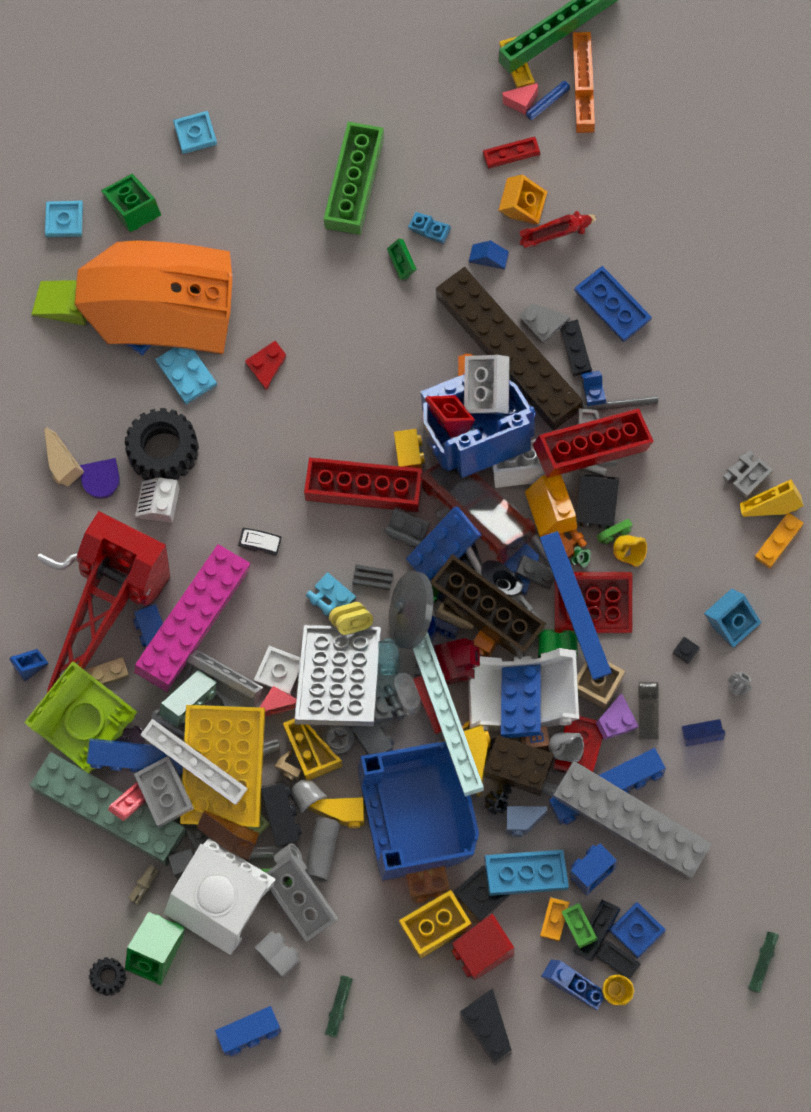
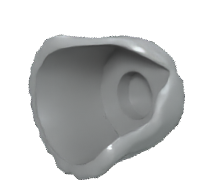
[549,732,584,763]
[291,779,327,814]

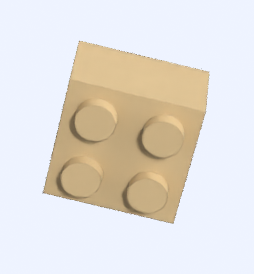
[577,661,625,710]

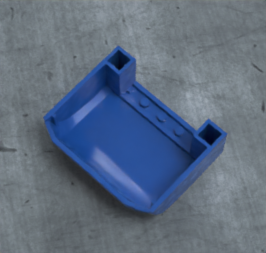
[358,741,479,881]

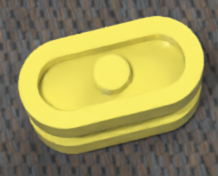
[329,602,374,635]

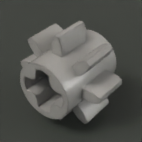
[727,672,752,696]

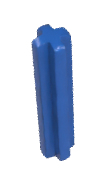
[526,81,570,120]

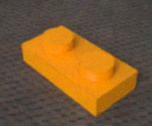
[540,897,570,942]

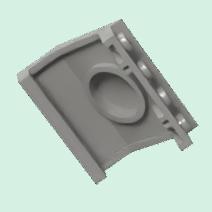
[151,650,263,737]

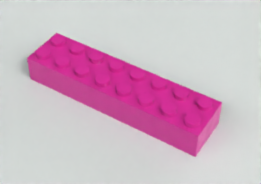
[134,544,250,692]

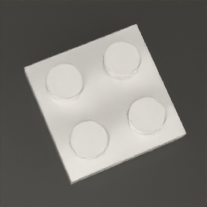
[254,646,301,695]

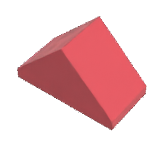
[502,83,538,115]
[260,686,297,717]

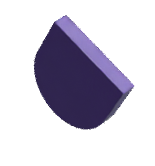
[80,458,120,499]

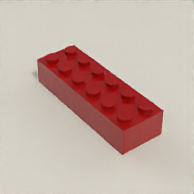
[532,408,654,478]
[304,457,423,512]

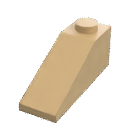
[44,427,84,487]

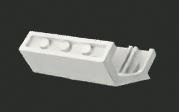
[164,838,276,955]

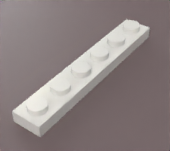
[141,719,248,805]

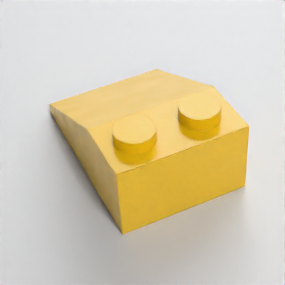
[463,726,491,797]

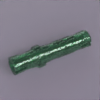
[748,931,779,993]
[324,976,353,1038]

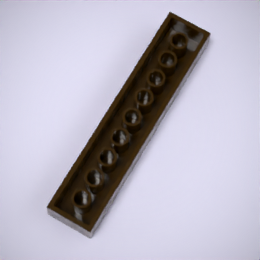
[436,267,583,431]

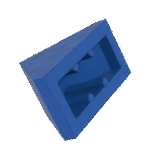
[469,240,509,270]
[9,649,48,681]

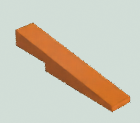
[573,32,595,133]

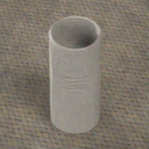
[305,818,340,882]

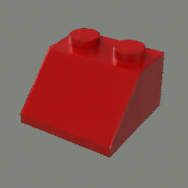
[425,395,475,438]

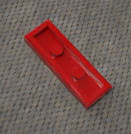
[483,136,540,169]

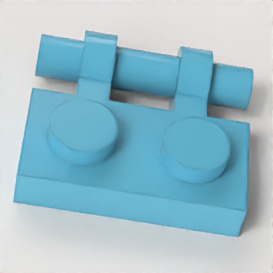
[306,572,356,617]

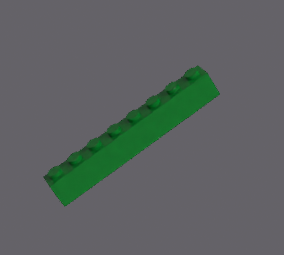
[498,0,618,73]

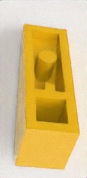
[740,479,804,517]
[307,798,365,829]

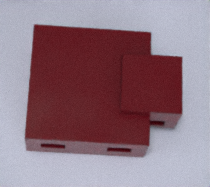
[434,638,480,685]

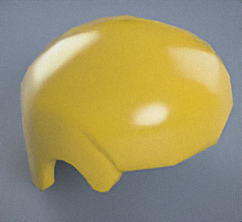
[602,975,634,1005]

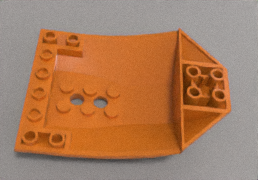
[74,241,232,354]

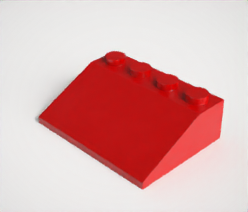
[554,572,633,633]

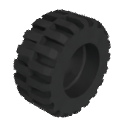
[124,408,199,480]

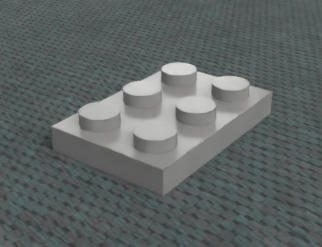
[134,756,194,827]

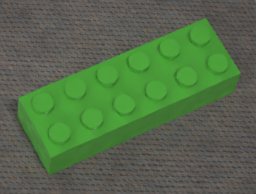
[324,121,384,235]

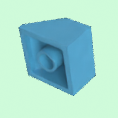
[704,589,762,648]

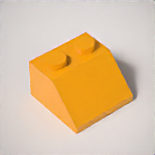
[498,174,547,224]

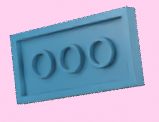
[484,850,569,896]

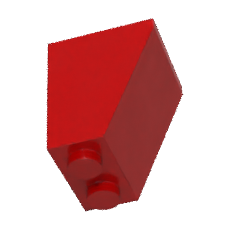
[451,914,515,980]

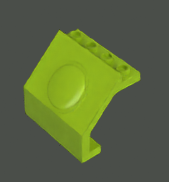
[24,661,137,773]

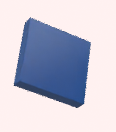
[609,902,666,959]

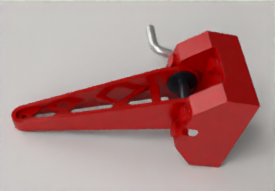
[37,511,171,693]

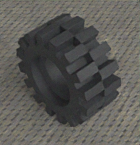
[89,957,127,996]

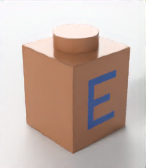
[520,726,550,751]

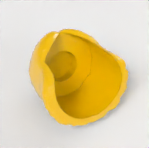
[613,535,647,567]

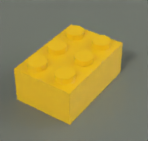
[399,890,472,959]

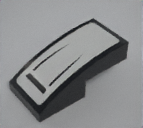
[238,527,282,556]

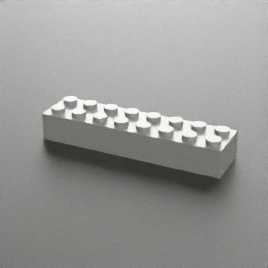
[552,761,712,879]

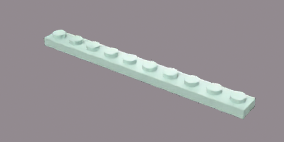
[413,632,484,796]

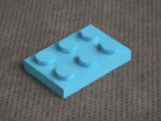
[155,347,217,404]

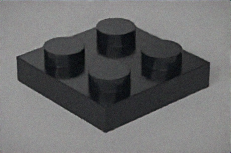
[454,865,510,922]

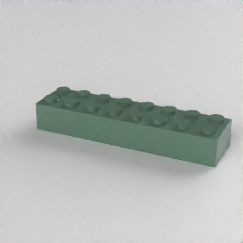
[30,752,187,866]

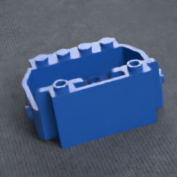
[421,374,536,478]

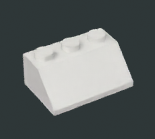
[464,355,509,414]
[492,439,545,488]

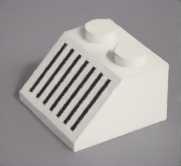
[135,477,180,523]

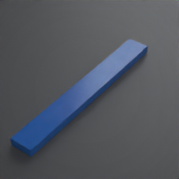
[540,531,612,680]

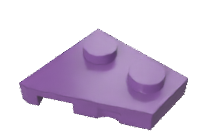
[596,694,639,740]

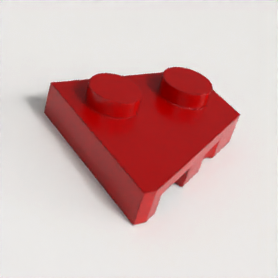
[245,340,286,390]

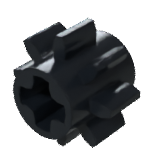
[484,789,509,815]

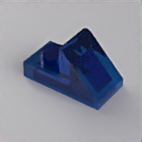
[427,616,458,643]

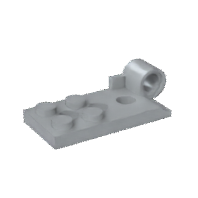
[266,844,338,942]

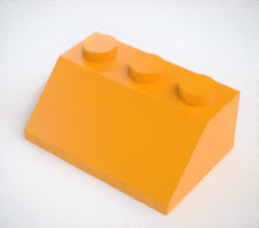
[525,475,577,537]

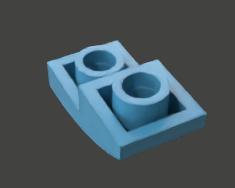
[408,212,451,244]

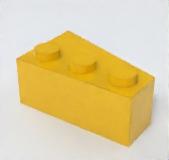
[283,718,343,780]

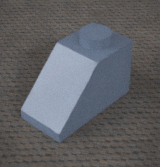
[507,806,547,837]

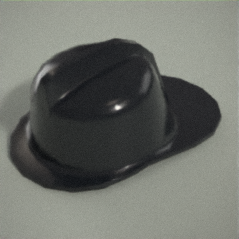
[481,560,523,597]

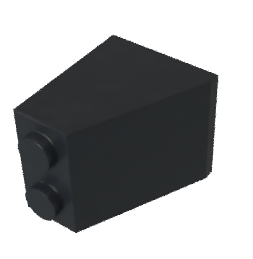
[576,474,619,529]

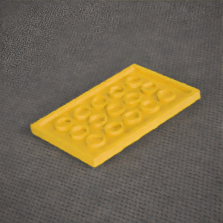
[180,705,265,827]

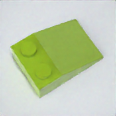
[31,280,87,326]

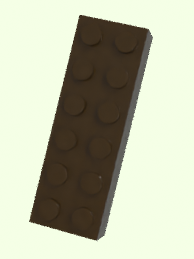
[430,554,547,660]

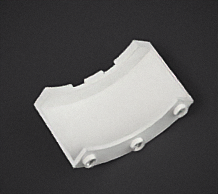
[468,648,579,732]

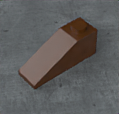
[197,810,259,860]

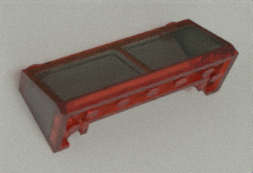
[420,463,535,564]

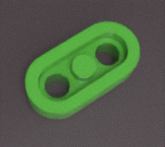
[596,519,633,545]

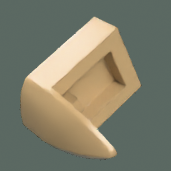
[274,750,303,782]

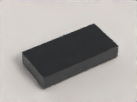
[596,940,640,980]

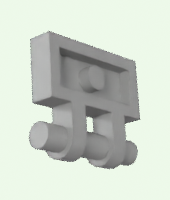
[723,451,773,498]

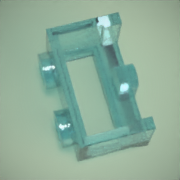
[378,638,400,675]

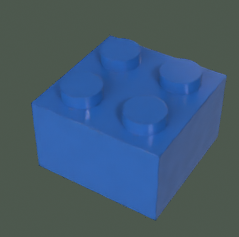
[570,843,617,896]

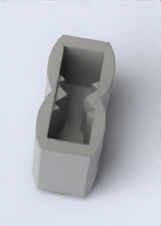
[254,931,300,978]

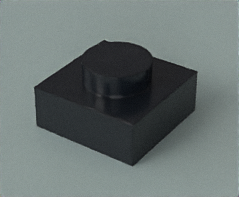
[673,637,700,664]

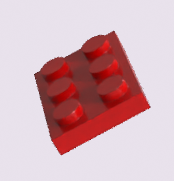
[553,716,603,773]

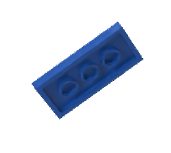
[574,266,652,342]
[406,506,481,582]
[501,664,541,738]

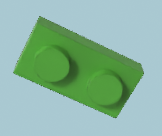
[561,903,598,949]

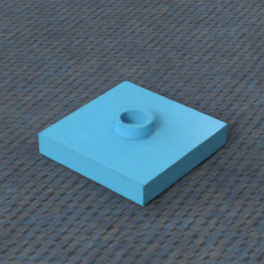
[173,111,218,154]
[45,201,83,238]

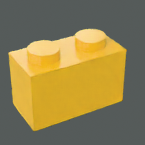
[394,429,425,469]

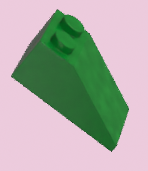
[101,173,161,232]

